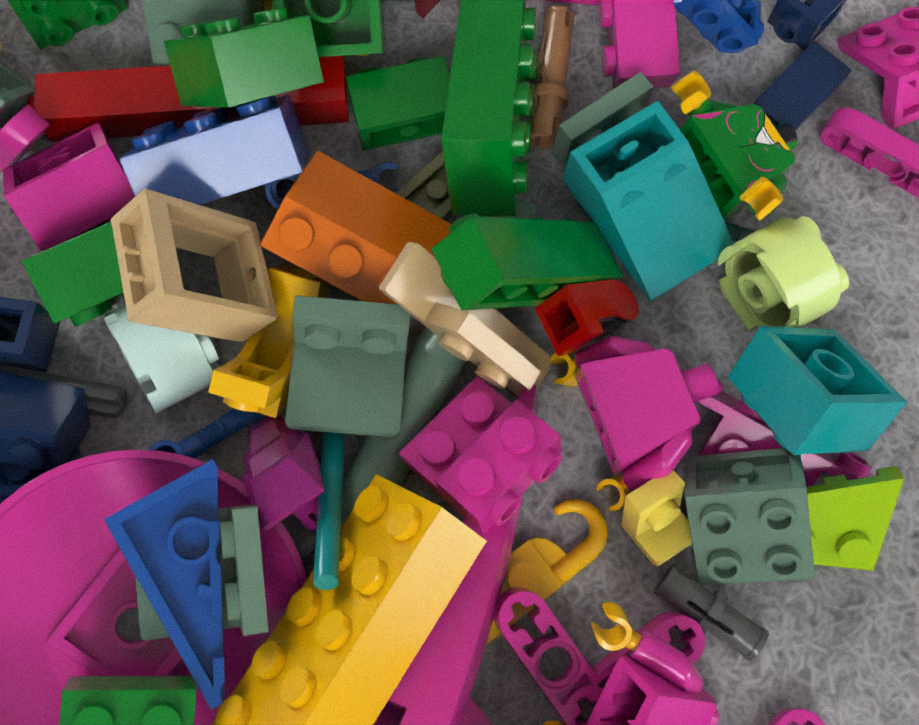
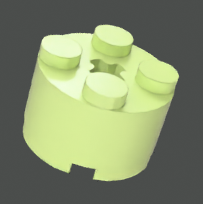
[718,216,849,330]

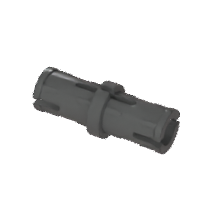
[653,564,769,661]

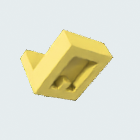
[621,470,693,566]

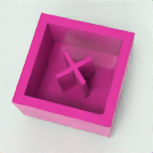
[3,122,135,252]

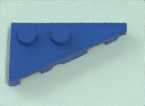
[104,459,225,710]

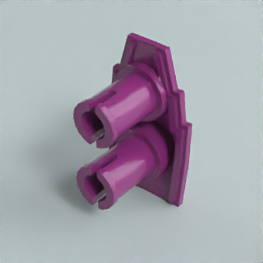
[241,415,325,531]

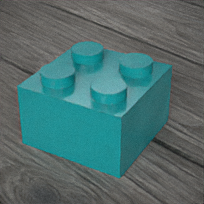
[727,326,907,455]

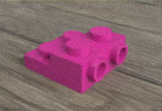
[398,376,562,534]

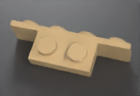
[378,242,552,398]

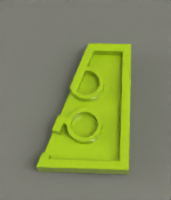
[806,466,905,571]

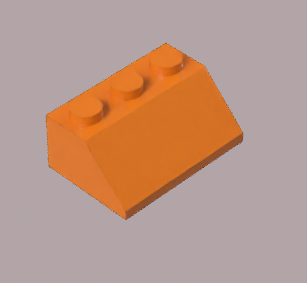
[260,150,452,317]

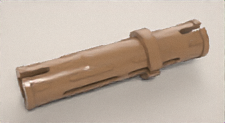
[531,5,575,150]

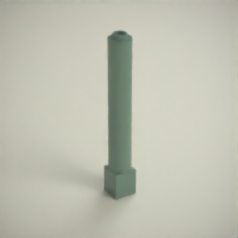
[341,198,538,527]

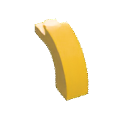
[208,264,331,418]

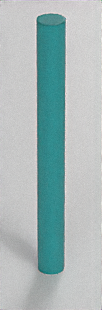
[313,432,345,590]

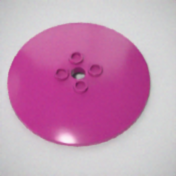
[0,450,307,725]

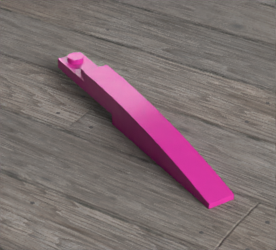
[388,385,539,725]

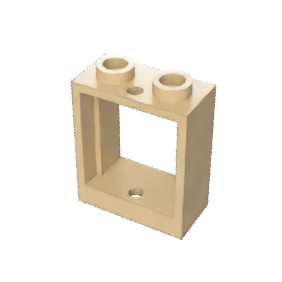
[111,188,278,342]

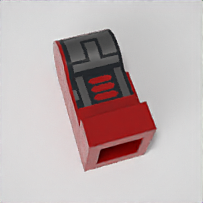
[535,279,639,356]

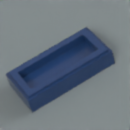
[753,41,852,131]

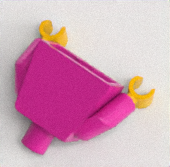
[550,336,719,511]
[543,602,719,725]

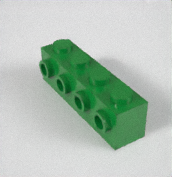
[431,213,623,311]

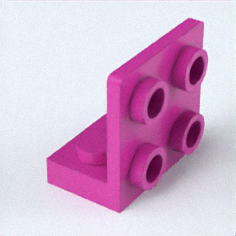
[838,7,919,129]

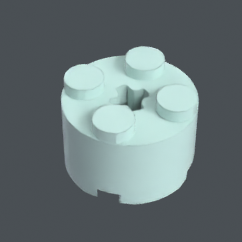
[103,305,219,414]

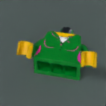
[671,70,798,221]

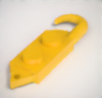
[486,499,608,645]

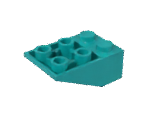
[562,101,734,302]

